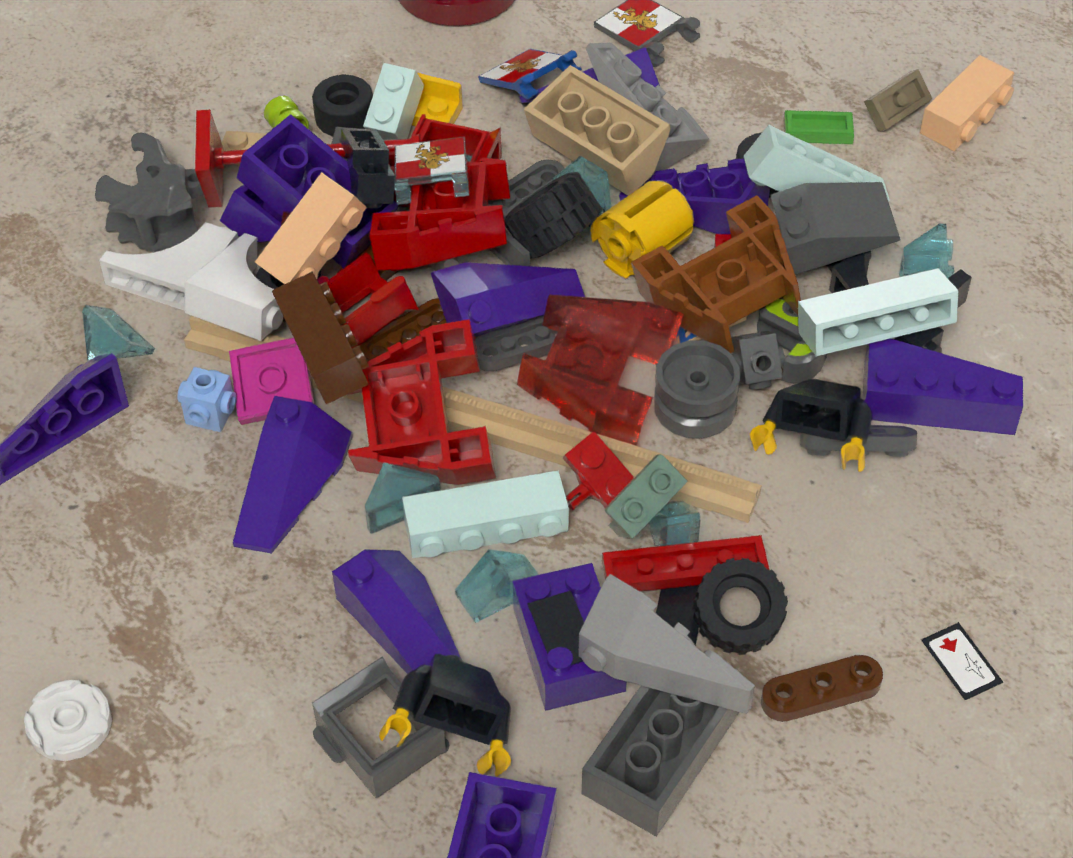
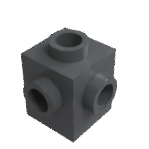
[731,331,785,389]

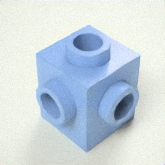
[177,367,236,432]

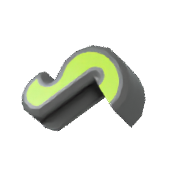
[757,297,827,384]

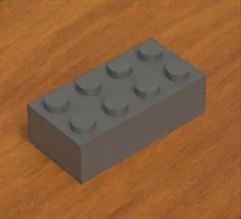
[581,686,739,837]

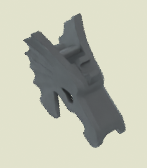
[95,132,204,253]

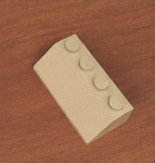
[524,65,671,196]

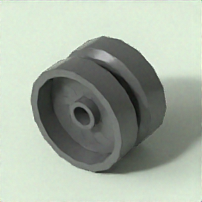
[654,340,740,438]

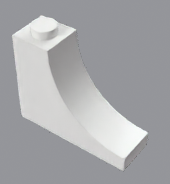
[99,222,238,311]
[185,233,283,341]

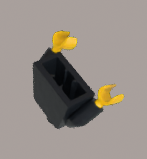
[750,379,872,472]
[379,654,511,777]

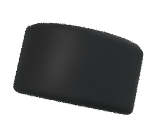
[312,74,373,137]

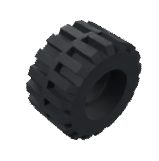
[504,172,602,259]

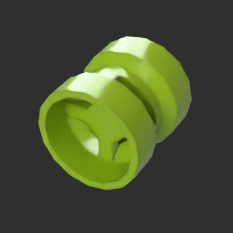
[264,95,309,128]

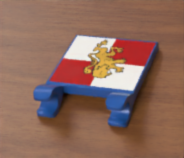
[478,49,582,99]

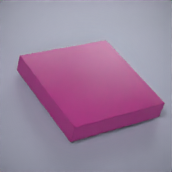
[229,338,315,425]

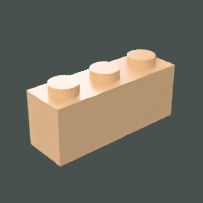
[920,55,1014,151]
[255,172,367,284]

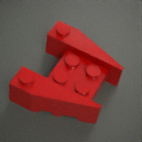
[370,151,511,271]
[347,319,496,485]

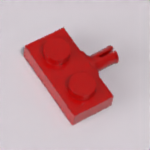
[563,431,634,511]

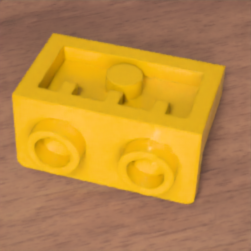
[411,73,463,127]

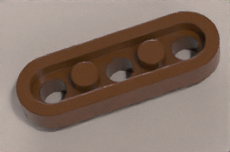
[360,298,447,361]
[761,655,883,722]

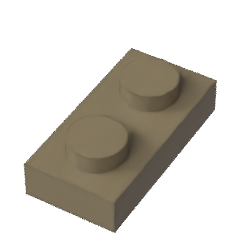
[864,69,932,132]

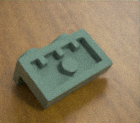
[605,454,688,539]

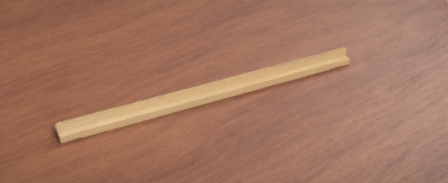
[184,316,762,523]

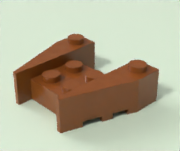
[631,195,801,353]

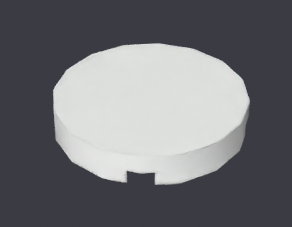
[24,680,112,761]

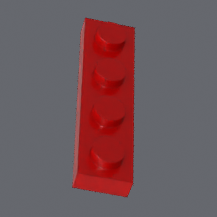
[602,535,769,591]

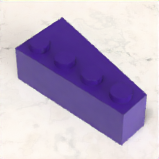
[862,338,1023,435]

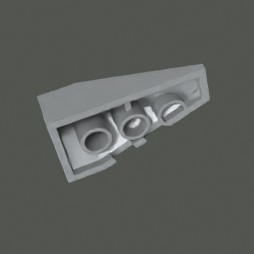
[586,43,709,171]
[579,574,755,714]

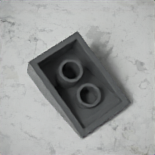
[770,182,901,275]

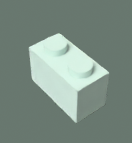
[363,63,424,140]

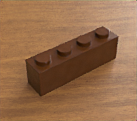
[272,271,369,405]

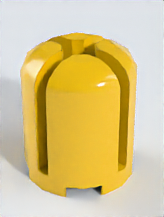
[590,181,694,278]

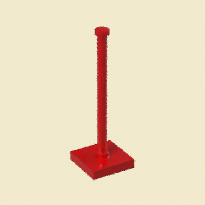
[195,109,421,208]

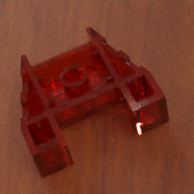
[517,294,685,446]

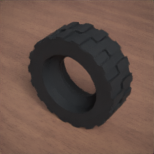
[693,558,788,655]

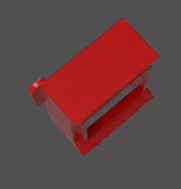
[410,114,502,162]
[317,253,419,348]

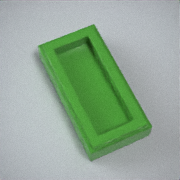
[784,110,854,144]

